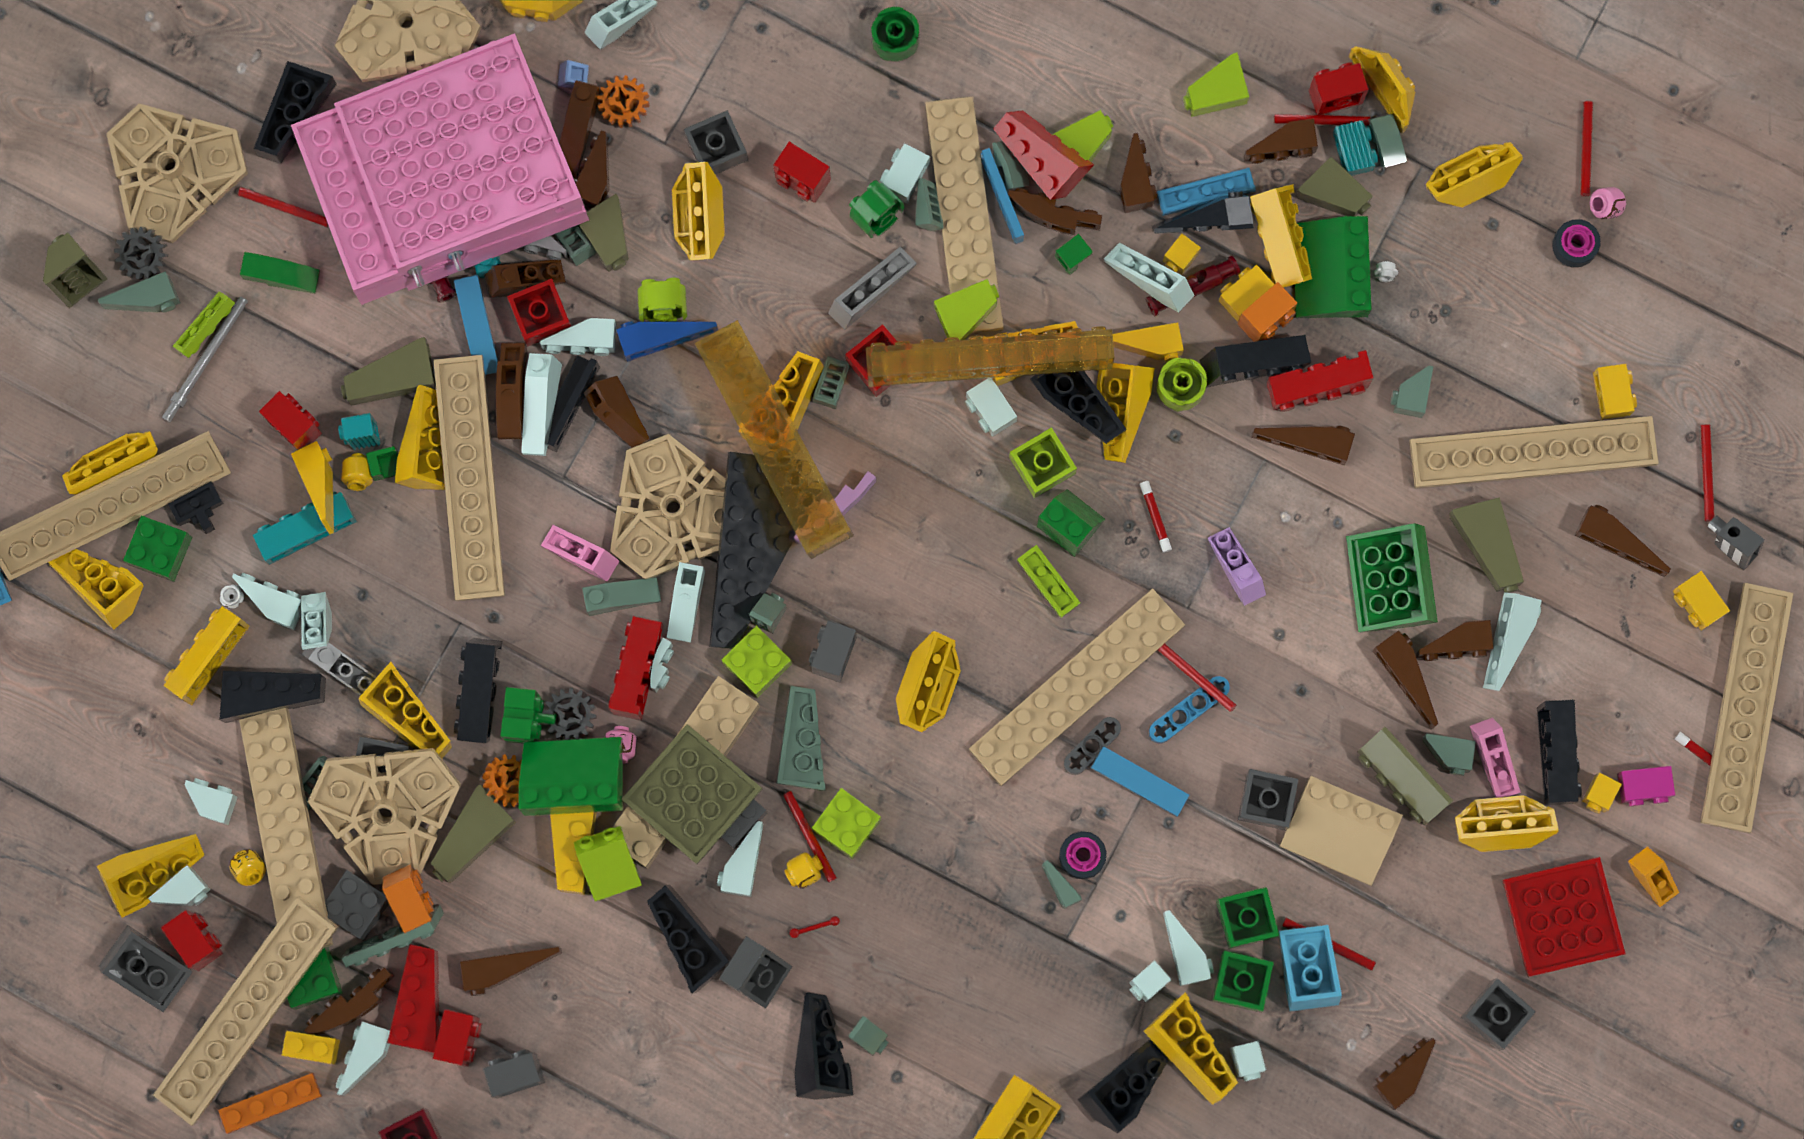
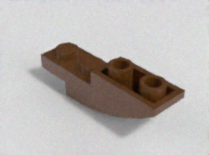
[1008,188,1103,236]
[496,343,527,439]
[304,968,394,1035]

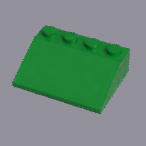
[1294,216,1372,318]
[1346,523,1438,633]
[519,737,623,816]

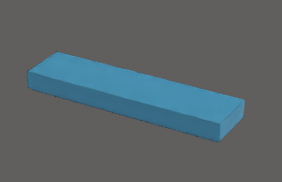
[981,148,1024,244]
[1157,168,1256,216]
[1091,746,1189,817]

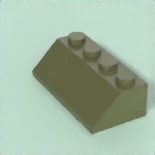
[43,232,107,308]
[1358,727,1453,825]

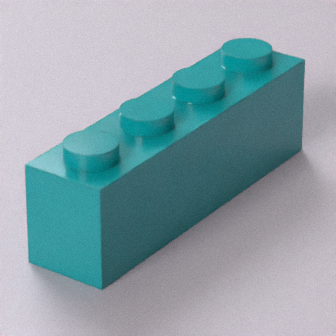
[253,492,357,565]

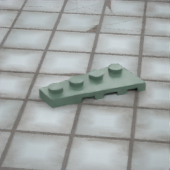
[776,686,826,791]
[341,905,444,967]

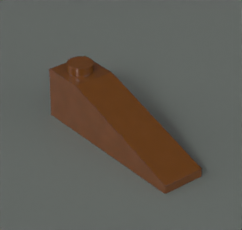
[559,80,601,179]
[1251,425,1355,466]
[1575,505,1671,577]
[1372,630,1439,730]
[460,947,562,996]

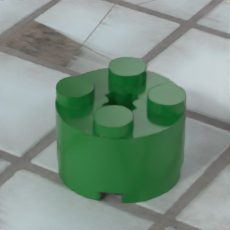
[871,7,919,61]
[849,180,905,238]

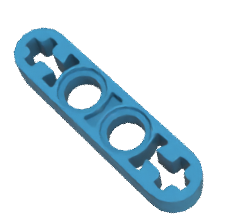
[1149,676,1230,744]

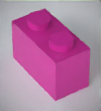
[1617,766,1675,807]

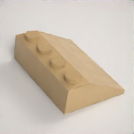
[1279,776,1403,886]

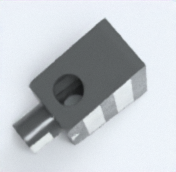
[1707,515,1765,570]

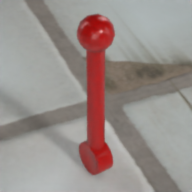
[790,916,840,938]

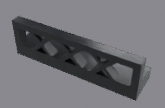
[547,355,600,453]

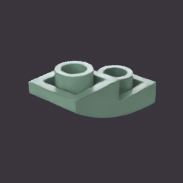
[1369,114,1407,167]
[992,141,1030,189]

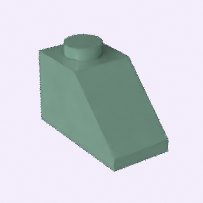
[1390,366,1434,418]
[749,593,787,634]
[1422,733,1476,776]
[848,1016,889,1056]

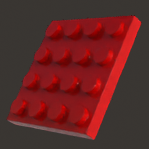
[1502,857,1626,977]

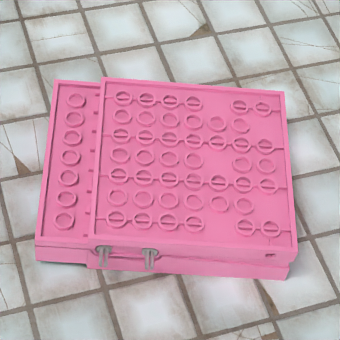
[291,33,589,305]

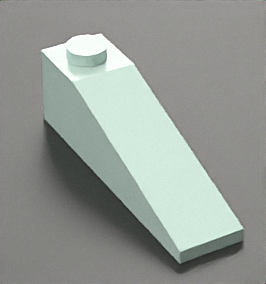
[1104,243,1195,312]
[522,353,562,456]
[1483,592,1542,691]

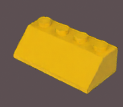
[163,606,250,706]
[974,1075,1061,1139]

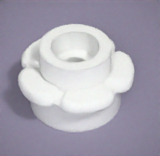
[1374,261,1398,282]
[220,585,244,609]

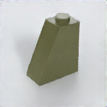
[1295,157,1373,216]
[578,194,629,272]

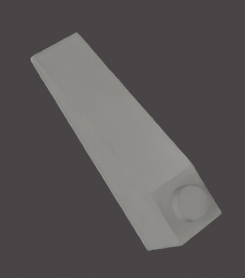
[828,247,917,330]

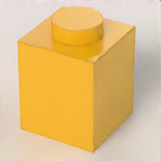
[1163,233,1201,275]
[1582,772,1622,814]

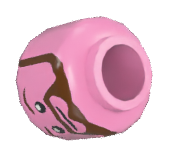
[1590,187,1626,219]
[605,726,636,764]

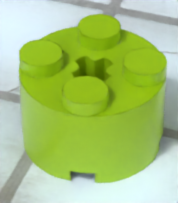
[637,278,687,322]
[1156,357,1207,412]

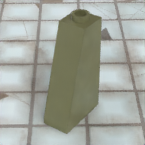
[341,337,436,406]
[1449,497,1524,593]
[431,784,516,884]

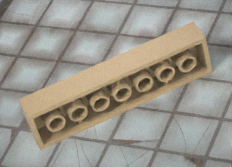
[613,676,760,869]

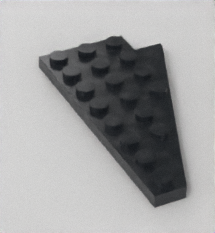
[709,452,821,649]

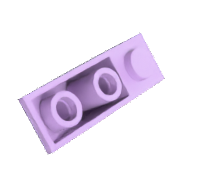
[1208,528,1266,606]

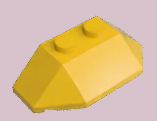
[499,0,583,22]
[1349,46,1415,133]
[1426,142,1523,208]
[672,162,725,260]
[62,431,158,495]
[896,631,961,732]
[1455,795,1559,852]

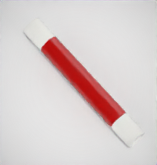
[1140,481,1172,553]
[1675,731,1712,766]

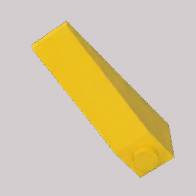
[291,441,334,535]

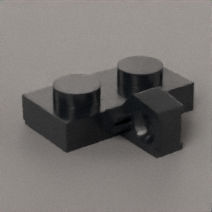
[168,481,224,534]

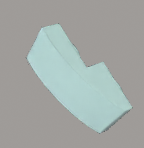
[650,638,674,693]

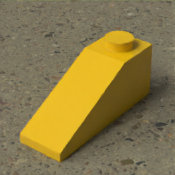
[1105,322,1184,362]

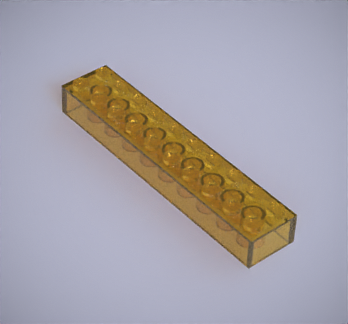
[695,320,854,559]
[866,326,1115,387]

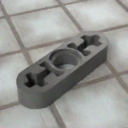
[1064,717,1121,775]

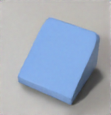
[558,60,589,88]

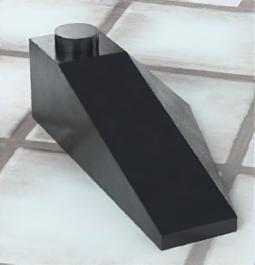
[1152,190,1254,233]
[1030,351,1127,444]
[794,992,853,1100]
[1077,1039,1169,1133]

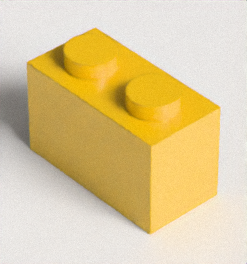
[1219,265,1275,322]
[1593,364,1637,420]
[1673,571,1730,631]
[282,1031,340,1065]

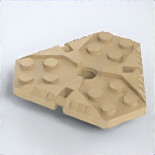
[335,0,481,82]
[107,104,248,243]
[610,434,726,580]
[308,748,461,885]

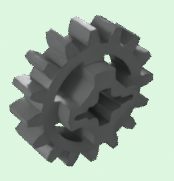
[114,227,168,279]
[543,688,597,740]

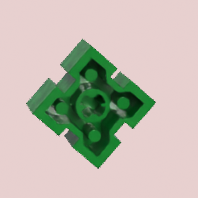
[500,687,556,744]

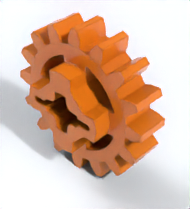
[597,75,650,128]
[482,754,522,808]

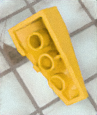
[1097,361,1155,463]
[395,385,445,490]
[47,549,144,630]
[97,834,205,918]

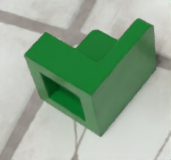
[1055,234,1093,275]
[366,446,398,481]

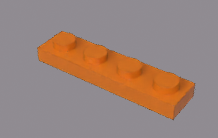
[218,1073,322,1134]

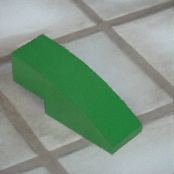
[240,252,320,294]

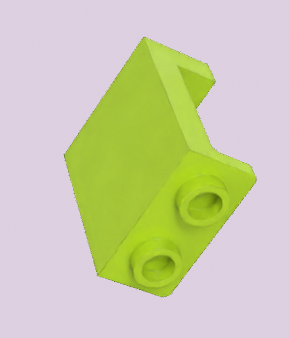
[574,826,642,902]

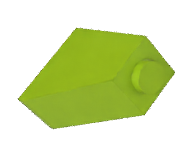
[1183,52,1249,117]
[1052,110,1113,161]
[934,279,999,350]

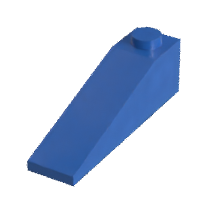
[616,321,719,362]

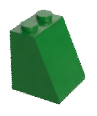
[1037,489,1105,557]

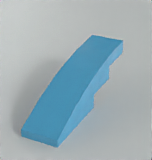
[454,274,498,375]

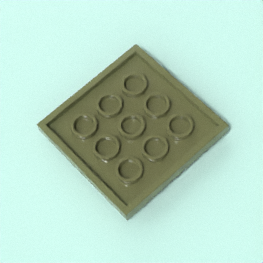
[622,724,763,865]

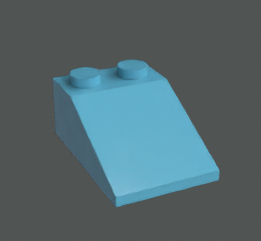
[1279,925,1342,1011]

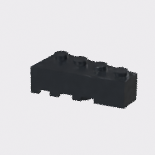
[253,61,337,164]
[1200,335,1311,388]
[454,638,503,743]
[219,671,326,723]
[1537,700,1582,805]
[647,885,732,994]

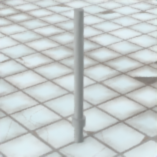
[162,296,248,423]

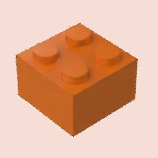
[1238,282,1297,342]
[383,864,434,933]

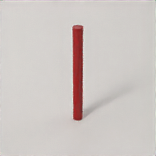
[1580,101,1593,196]
[1274,114,1371,126]
[238,187,329,227]
[1701,424,1715,522]
[1158,643,1237,712]
[783,791,837,883]
[1282,917,1376,971]

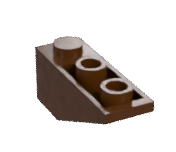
[1244,119,1318,164]
[574,130,610,208]
[1119,133,1157,213]
[484,260,566,298]
[584,376,650,448]
[1416,620,1493,661]
[1373,1038,1436,1110]

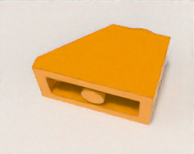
[1628,847,1680,907]

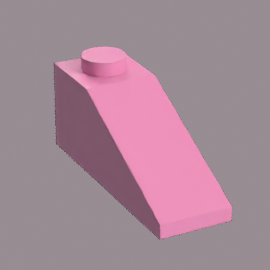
[541,525,619,582]
[1470,718,1520,798]

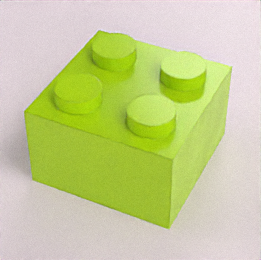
[1009,427,1077,499]
[721,625,792,698]
[812,788,882,860]

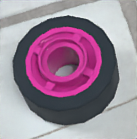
[1552,219,1601,268]
[1059,831,1107,880]

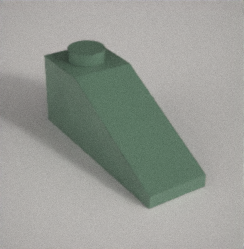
[98,272,180,312]
[582,578,661,616]

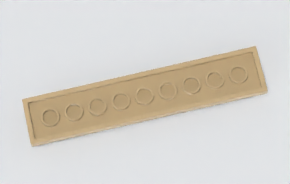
[925,96,1003,334]
[434,355,505,601]
[1409,416,1659,489]
[0,431,231,581]
[1700,583,1793,833]
[969,589,1185,786]
[239,708,333,948]
[153,896,339,1126]

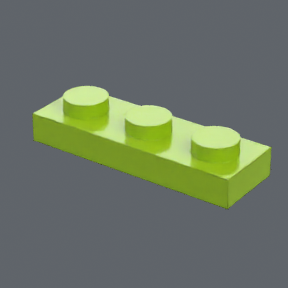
[173,291,235,358]
[1017,545,1081,618]

